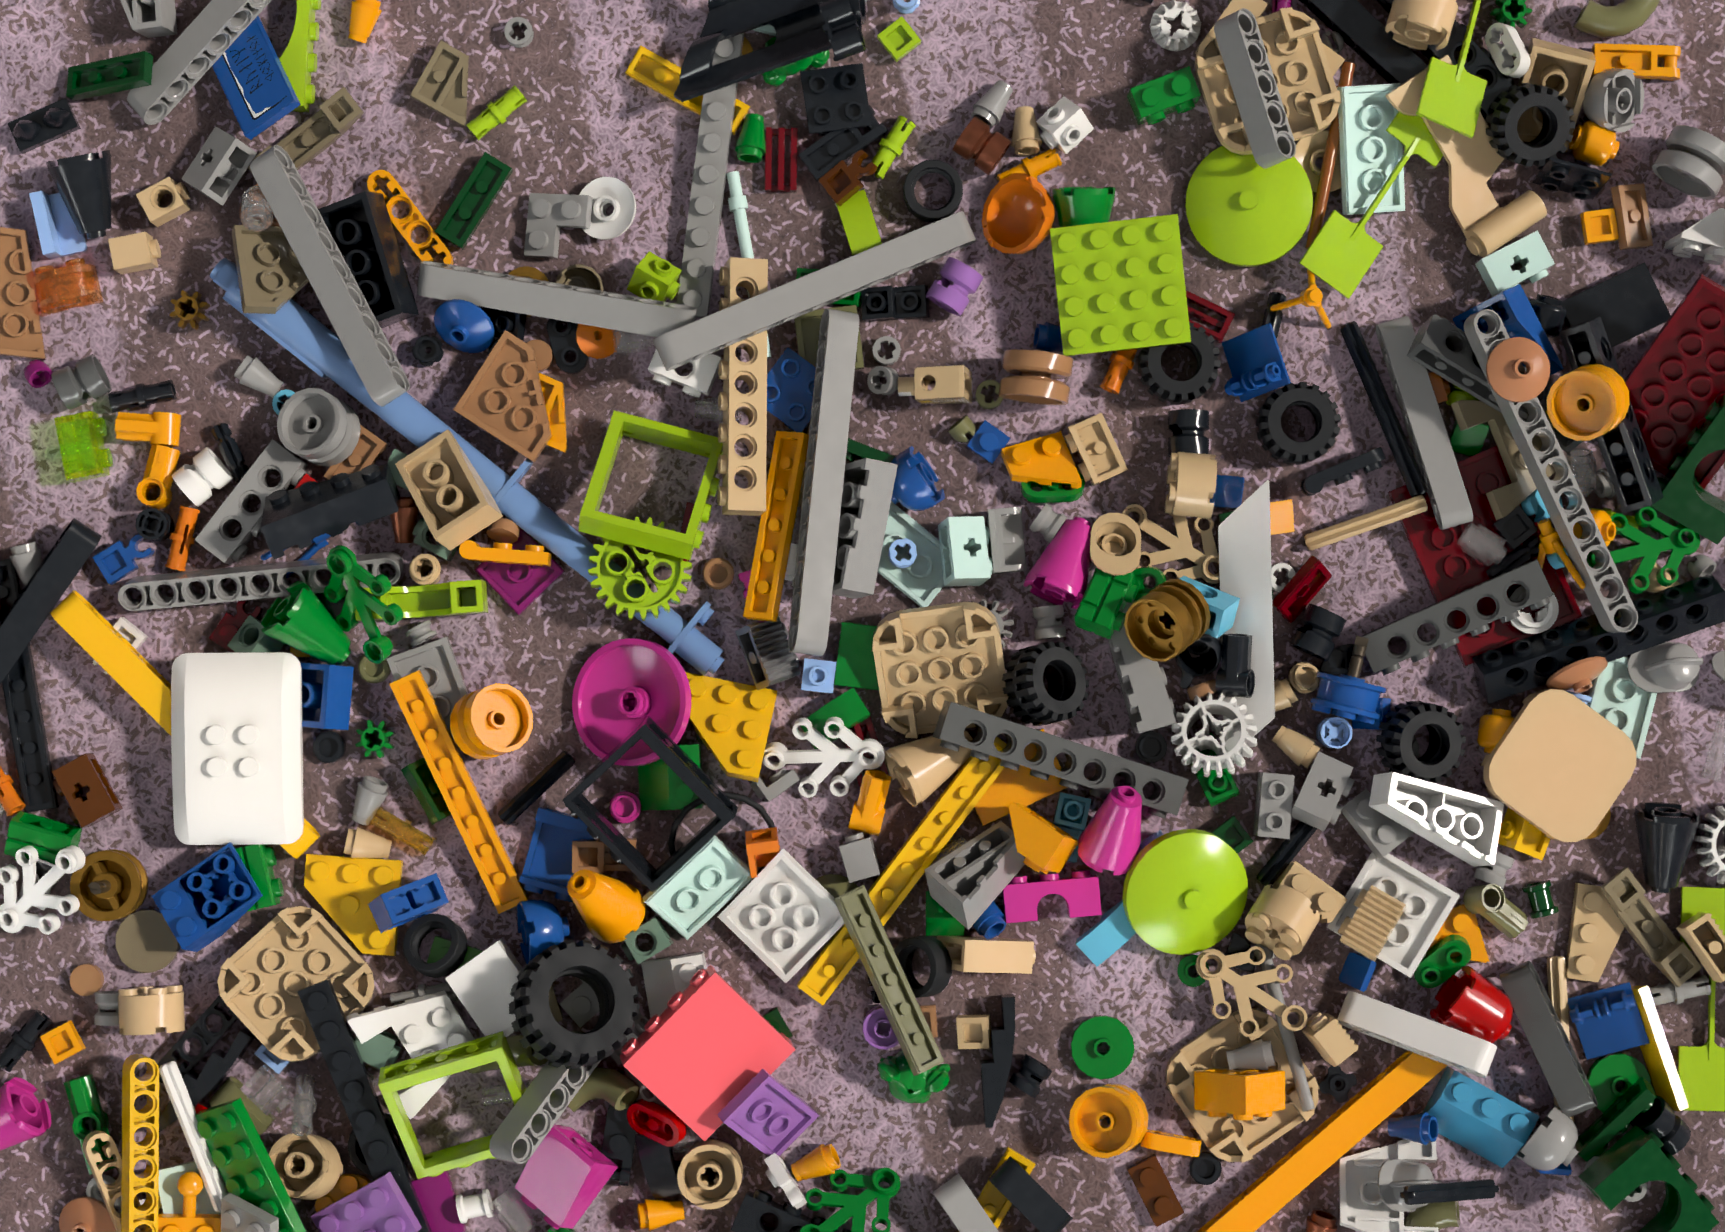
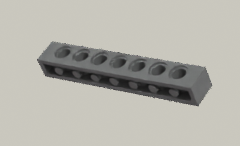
[933,700,1189,819]

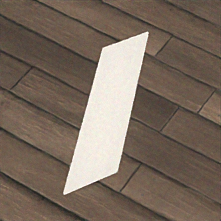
[1218,480,1275,752]

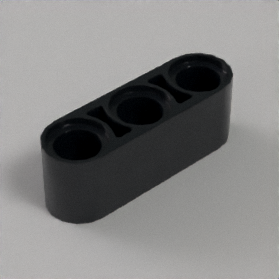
[988,1156,1073,1232]

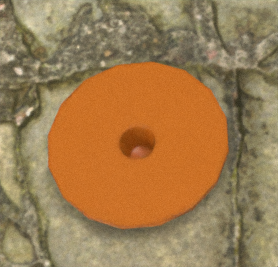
[576,324,621,359]

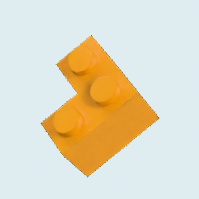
[1194,1068,1285,1120]

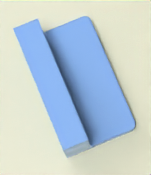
[29,190,87,260]

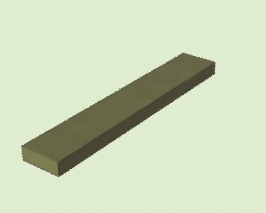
[834,885,945,1076]

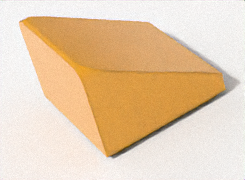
[1270,499,1294,535]

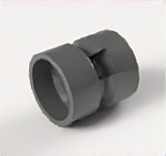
[51,354,112,410]

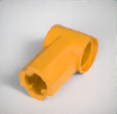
[115,412,181,447]
[136,444,180,510]
[848,769,892,836]

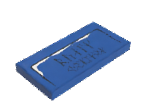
[212,16,301,140]

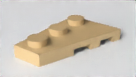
[1566,883,1624,982]

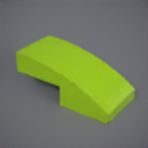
[836,189,882,256]

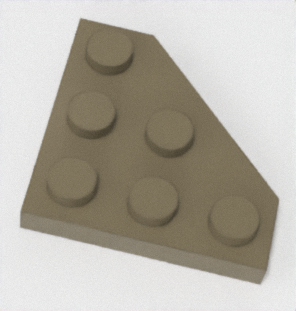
[232,225,309,314]

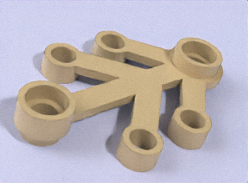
[1122,504,1220,584]
[1195,946,1308,1037]

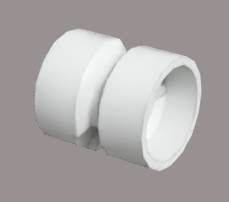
[172,447,233,507]

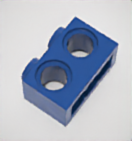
[368,873,449,933]

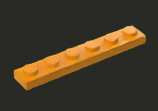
[743,431,809,622]

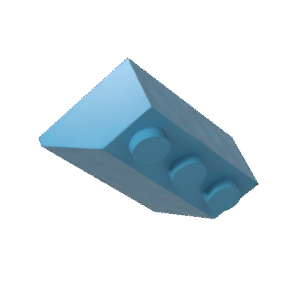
[1422,1066,1540,1168]

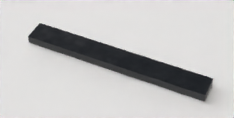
[0,559,59,813]

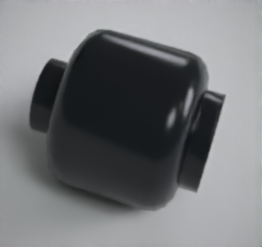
[1529,294,1567,338]

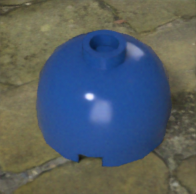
[891,446,945,511]
[516,900,569,964]

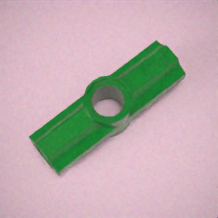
[63,1074,116,1175]

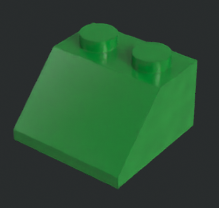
[638,744,703,810]

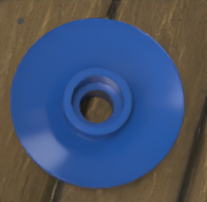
[434,299,495,353]

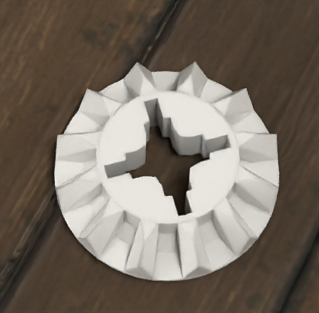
[1150,0,1201,51]
[1509,586,1559,634]

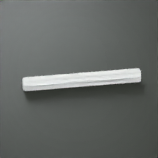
[159,1061,228,1212]

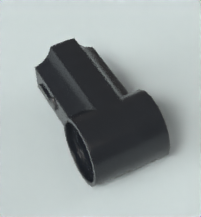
[1216,634,1255,698]

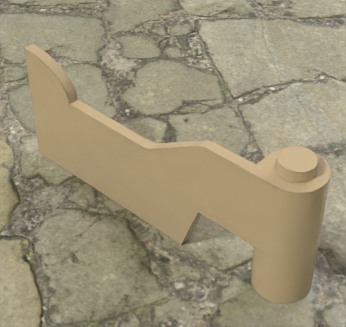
[1385,55,1547,258]

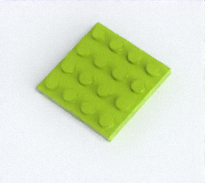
[1050,214,1191,356]

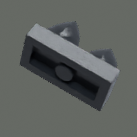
[8,98,81,154]

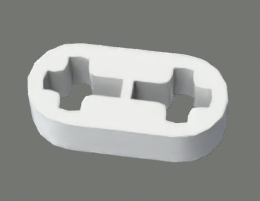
[1485,22,1530,78]

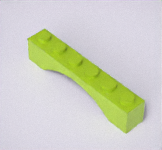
[279,0,321,113]

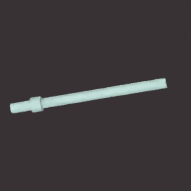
[726,171,772,358]

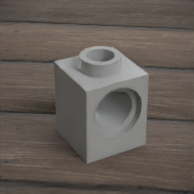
[839,832,882,883]

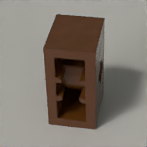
[52,753,123,828]

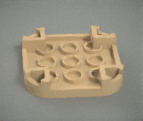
[1194,7,1341,155]
[872,602,1008,738]
[1481,689,1636,842]
[217,906,375,1062]
[1165,1008,1319,1163]

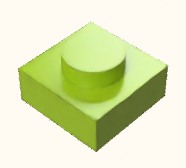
[877,16,921,62]

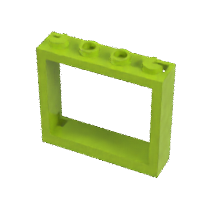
[578,410,723,560]
[378,1031,526,1179]

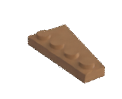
[0,227,46,360]

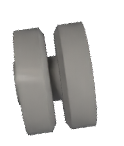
[1652,125,1725,200]
[277,388,361,467]

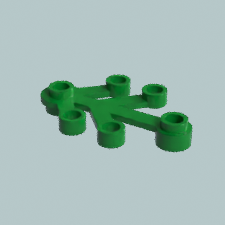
[1587,506,1700,594]
[324,545,403,664]
[799,1168,900,1232]

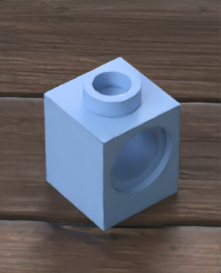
[801,658,837,694]

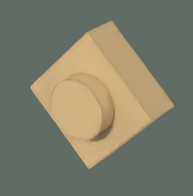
[956,1014,992,1049]

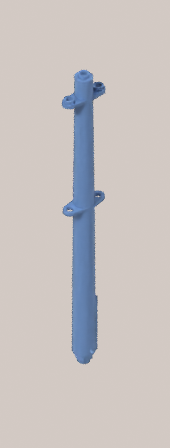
[210,258,725,675]

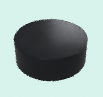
[313,731,346,763]
[1189,1152,1222,1185]

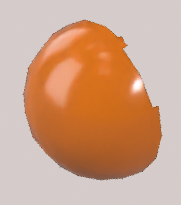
[981,173,1055,254]

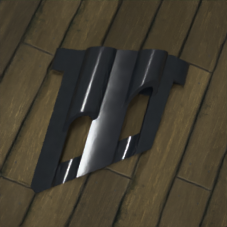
[674,0,866,102]

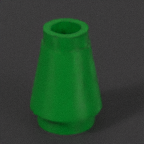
[735,113,766,163]

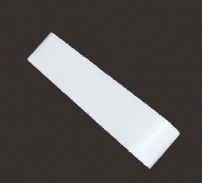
[1337,991,1497,1078]

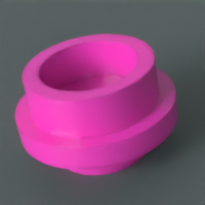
[609,791,641,823]

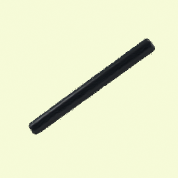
[1340,321,1428,498]

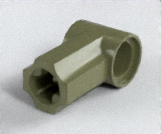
[1463,884,1529,939]
[208,1076,276,1136]

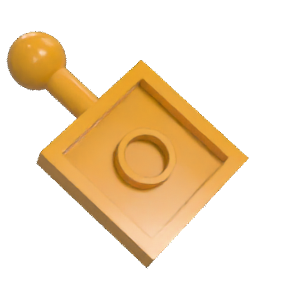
[158,1171,221,1232]

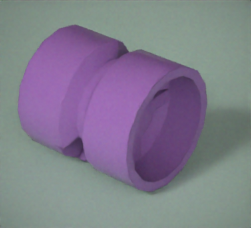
[926,257,983,317]
[863,1004,899,1050]

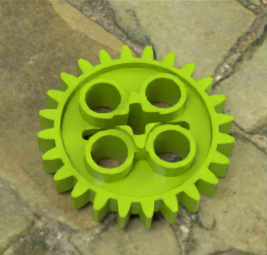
[588,517,692,621]

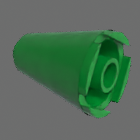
[1052,187,1115,227]
[261,581,351,665]

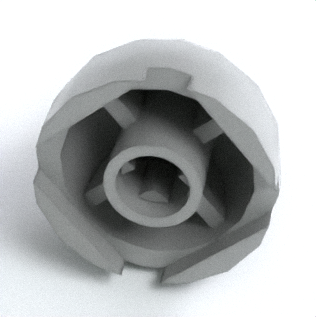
[1583,68,1645,132]
[1516,1105,1579,1171]

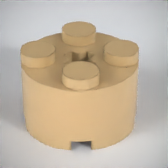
[1385,0,1458,50]
[1165,452,1217,518]
[1245,884,1320,960]
[118,985,185,1035]
[269,1133,343,1201]
[677,1139,743,1209]

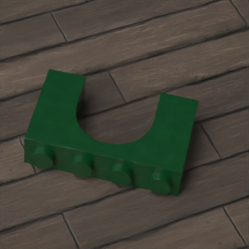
[1651,395,1725,545]
[1578,1125,1720,1232]

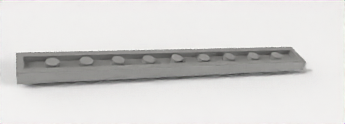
[677,33,744,318]

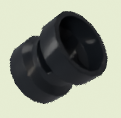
[135,508,174,542]
[1009,1054,1052,1098]

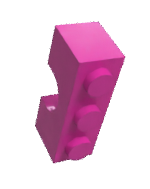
[1002,870,1102,923]

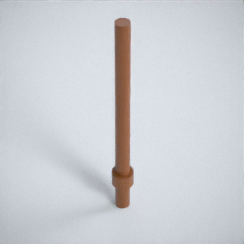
[1305,62,1355,249]

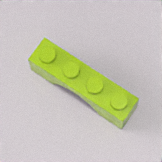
[355,580,488,622]

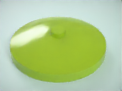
[1185,145,1313,267]
[1122,829,1248,955]

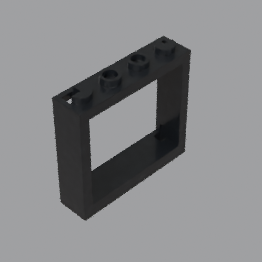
[562,716,738,892]

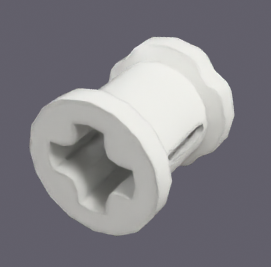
[456,1188,494,1224]

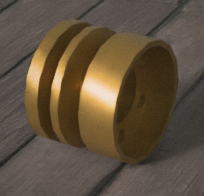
[1124,579,1211,662]

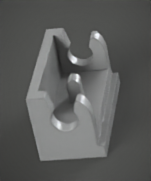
[986,507,1027,574]

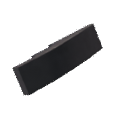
[980,994,1015,1128]
[159,1028,255,1132]

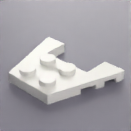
[346,990,475,1119]
[1339,1139,1439,1232]

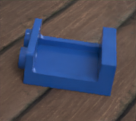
[518,807,593,902]

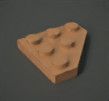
[453,330,552,463]

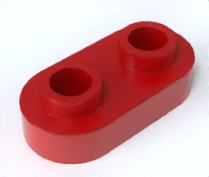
[627,1099,686,1147]

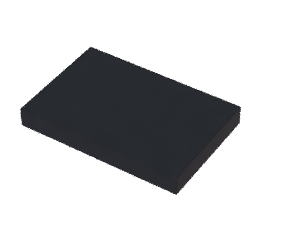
[1561,262,1671,348]

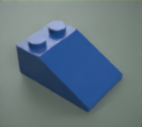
[301,663,354,730]

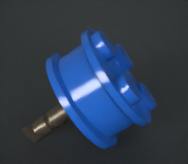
[1310,636,1387,725]

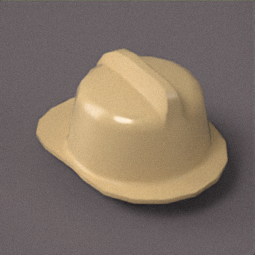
[1090,512,1141,575]

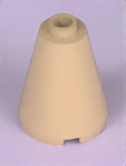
[884,731,973,806]

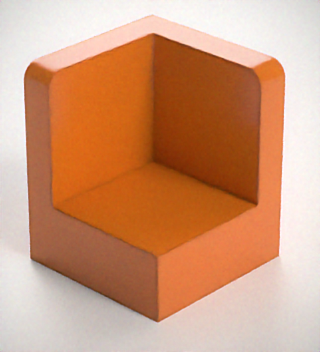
[745,827,781,878]

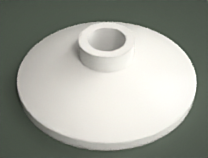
[579,177,636,240]

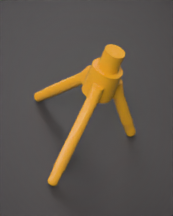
[1270,269,1331,329]
[1537,518,1586,589]

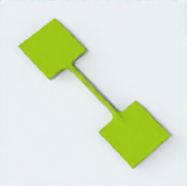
[1416,0,1487,138]
[1299,111,1443,299]
[1678,886,1725,1112]

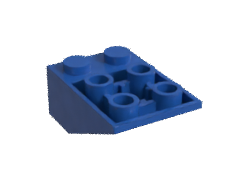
[1452,284,1564,376]
[152,842,263,952]

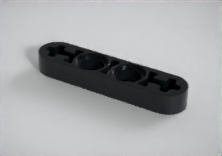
[157,995,239,1084]

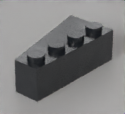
[260,464,400,560]

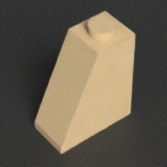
[937,935,1036,974]

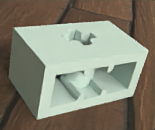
[1475,230,1555,297]
[938,516,993,587]

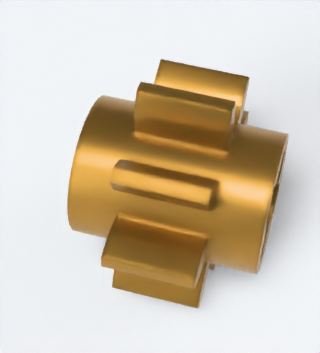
[169,290,211,330]

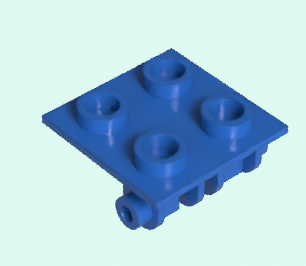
[1222,323,1291,402]
[767,347,816,433]
[1568,982,1650,1060]

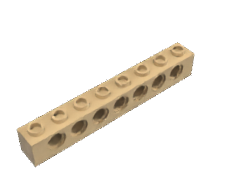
[717,257,768,516]

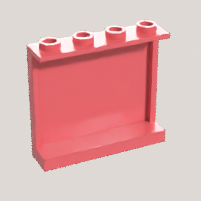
[620,964,796,1141]

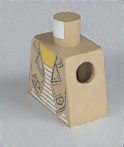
[898,365,972,404]

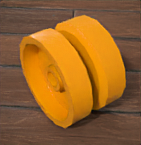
[1546,364,1630,441]
[450,683,533,760]
[1069,1083,1148,1158]

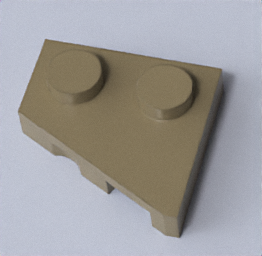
[410,41,469,127]

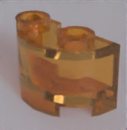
[34,258,103,316]

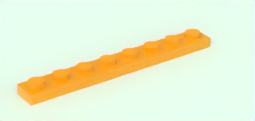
[389,669,529,914]

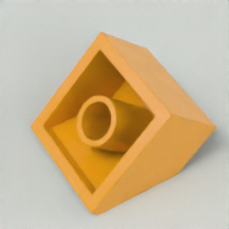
[1009,802,1078,874]

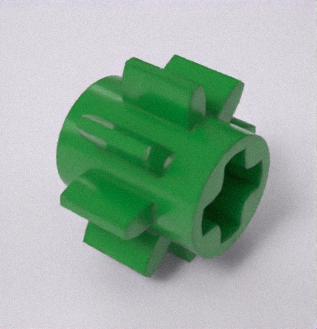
[1490,0,1532,28]
[355,720,396,758]

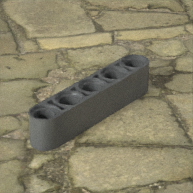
[1499,961,1598,1117]

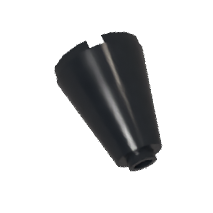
[46,150,111,239]
[1634,802,1700,893]

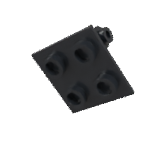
[800,63,872,136]
[1532,157,1612,200]

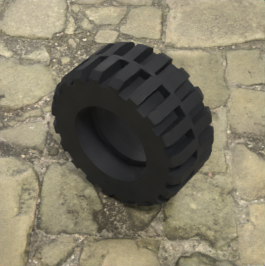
[509,940,640,1069]

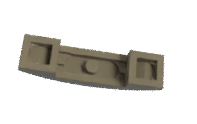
[248,87,364,173]
[1601,867,1702,987]

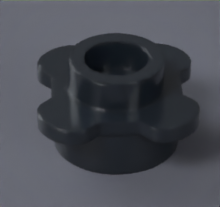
[1319,1065,1357,1103]

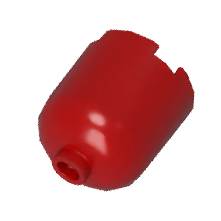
[1430,966,1513,1043]

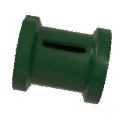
[1522,880,1559,919]

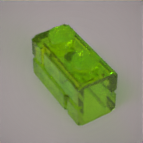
[54,411,113,483]

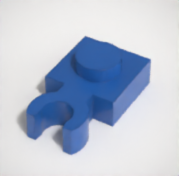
[92,534,155,585]

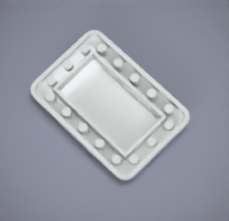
[171,652,304,845]

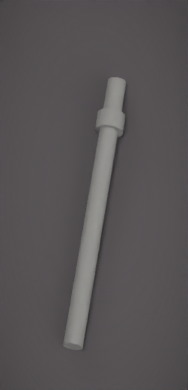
[1254,944,1315,1112]

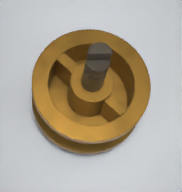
[70,849,148,921]

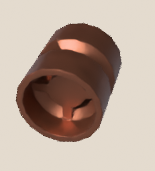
[952,116,1012,175]

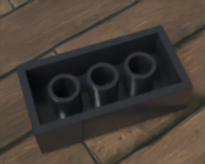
[318,191,419,328]

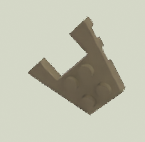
[1451,400,1555,520]

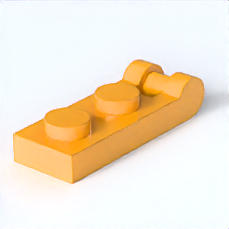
[1591,43,1681,81]
[459,540,552,567]

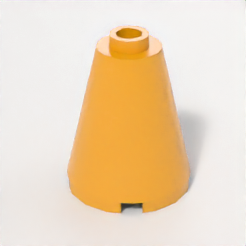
[567,869,646,944]

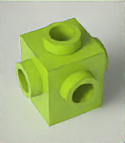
[626,251,682,302]

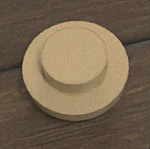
[1288,662,1320,694]

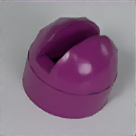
[24,360,52,388]

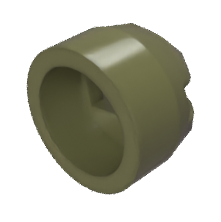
[948,415,976,443]

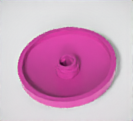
[572,638,691,766]

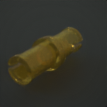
[370,806,436,856]

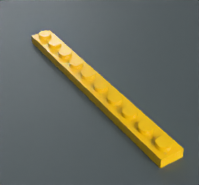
[797,736,1007,1006]

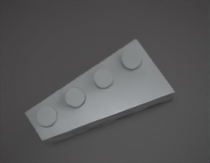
[1108,601,1176,733]

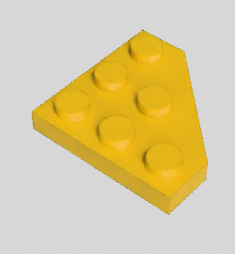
[685,672,778,783]
[304,854,403,956]

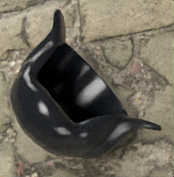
[1175,634,1222,689]

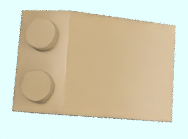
[1517,38,1596,152]
[395,429,503,551]

